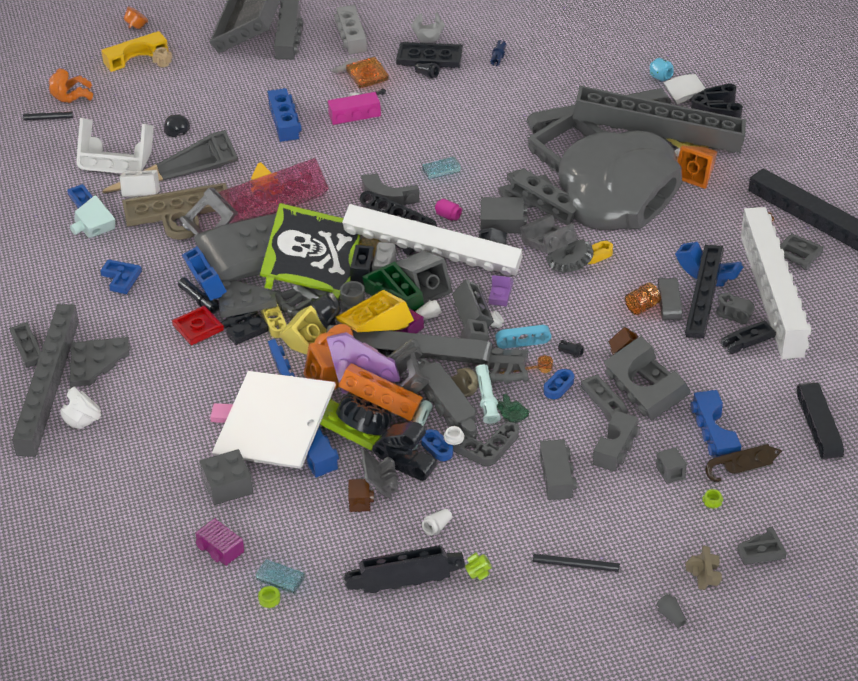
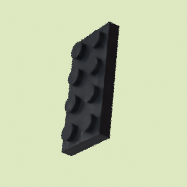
[396,42,463,68]

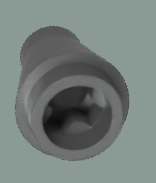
[656,594,688,628]

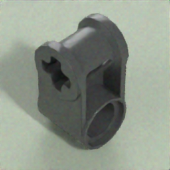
[716,293,755,324]

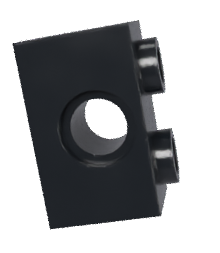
[350,245,374,286]

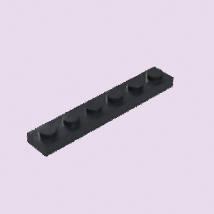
[685,245,724,339]

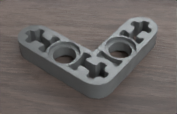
[452,422,519,467]

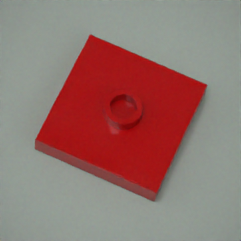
[172,305,224,346]

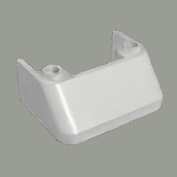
[76,118,154,173]

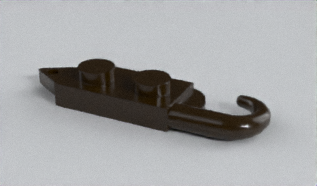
[705,444,782,482]

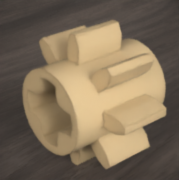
[152,47,172,67]

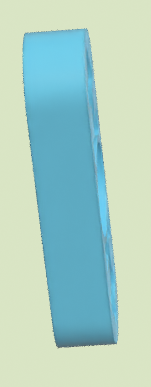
[495,325,551,349]

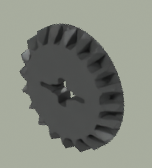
[546,239,594,272]

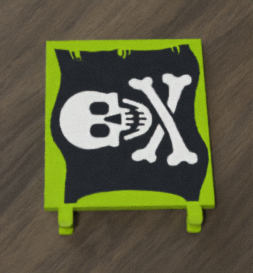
[260,203,360,300]

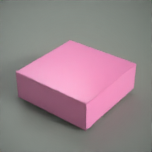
[210,403,233,423]

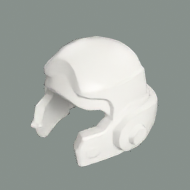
[60,387,101,429]

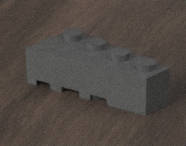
[274,0,303,60]

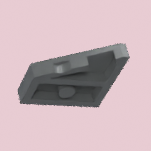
[737,526,786,565]

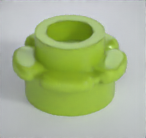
[702,489,723,509]

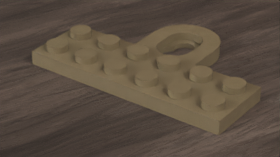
[122,183,231,240]

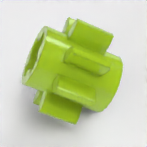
[465,552,492,581]

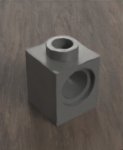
[656,447,687,484]

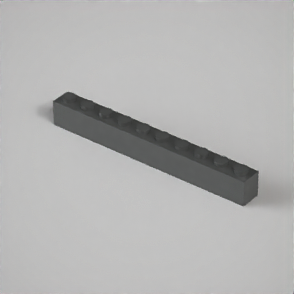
[12,304,79,457]

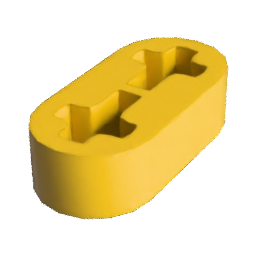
[588,241,613,264]

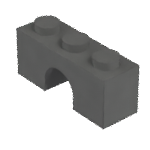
[593,411,640,472]

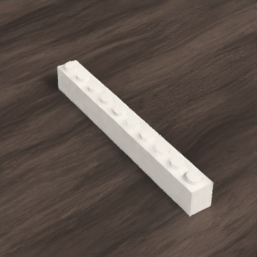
[342,204,523,276]

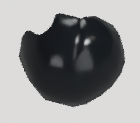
[164,114,190,138]

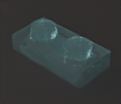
[422,156,461,180]
[255,559,305,594]

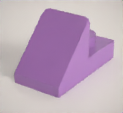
[489,275,513,306]

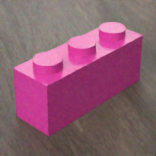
[327,92,381,125]

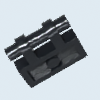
[221,311,269,346]

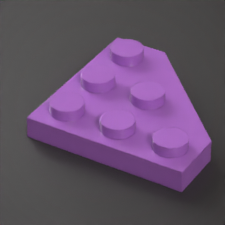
[327,332,400,394]

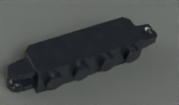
[343,545,465,593]

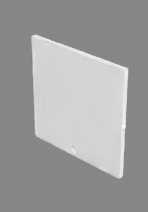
[212,371,336,469]

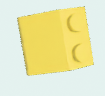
[279,305,327,355]

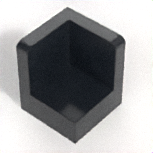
[478,228,507,245]

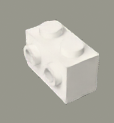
[119,170,160,199]

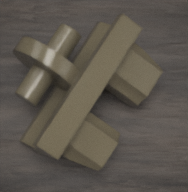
[685,545,722,590]

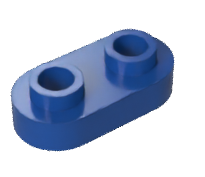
[544,369,574,399]
[421,429,453,461]

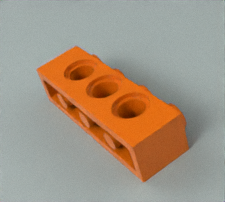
[338,363,423,421]

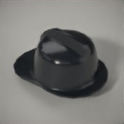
[311,292,341,329]

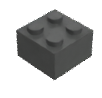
[199,449,254,506]

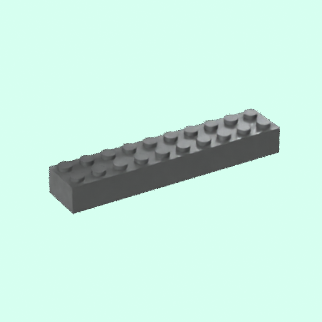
[572,85,746,153]

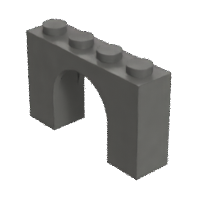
[604,335,690,421]

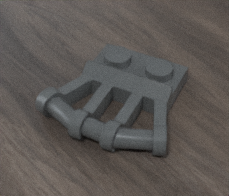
[274,284,330,318]
[473,348,529,384]

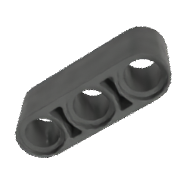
[658,278,682,320]

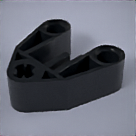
[691,83,743,118]
[372,422,437,481]

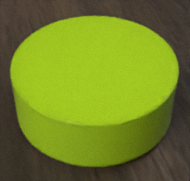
[258,586,281,608]

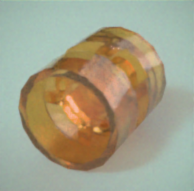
[625,282,661,315]

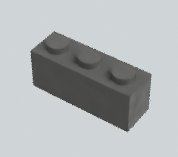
[452,279,494,328]
[540,439,577,500]

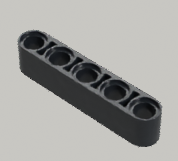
[360,191,438,227]
[797,382,844,459]

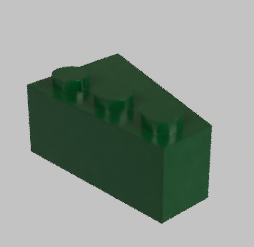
[362,261,424,311]

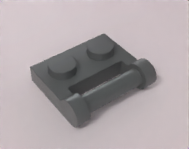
[780,233,824,270]

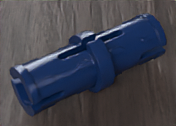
[490,40,507,66]

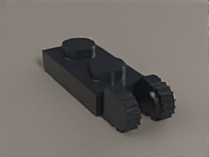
[721,320,776,354]

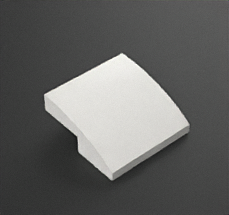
[664,74,705,105]

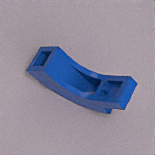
[675,241,744,286]

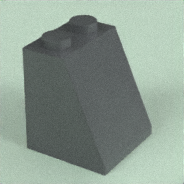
[396,251,453,304]

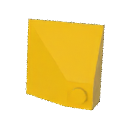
[336,290,414,332]

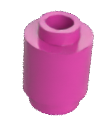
[435,198,462,221]

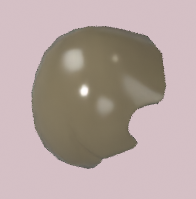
[451,368,479,398]

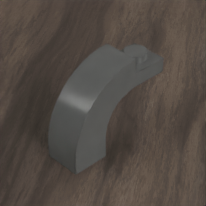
[361,173,420,209]

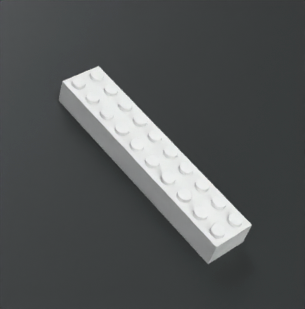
[741,207,811,359]

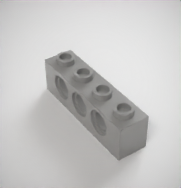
[334,5,367,54]

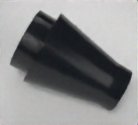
[415,63,440,79]

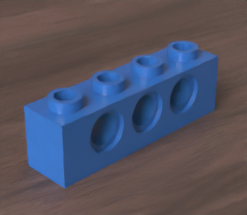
[267,88,302,142]

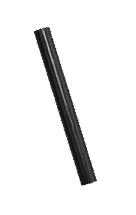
[533,554,620,572]

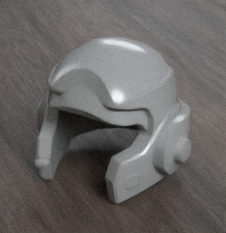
[411,13,445,43]

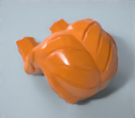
[49,68,93,104]

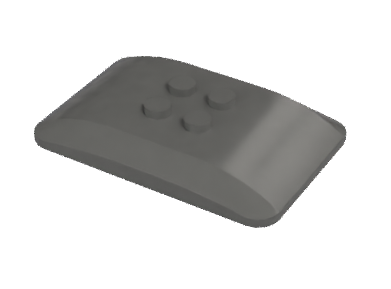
[195,213,277,282]

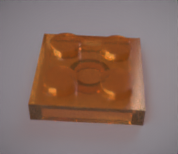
[346,57,389,89]

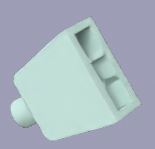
[70,195,115,238]

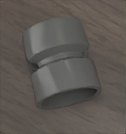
[340,281,365,312]

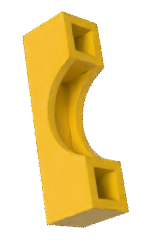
[101,31,169,72]

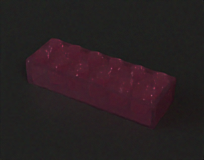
[219,158,329,223]

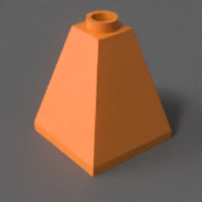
[678,145,718,189]
[304,343,339,390]

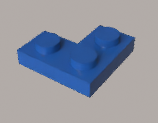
[100,259,142,294]

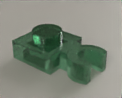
[497,394,529,424]

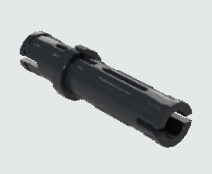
[178,277,219,314]

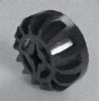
[336,393,392,435]

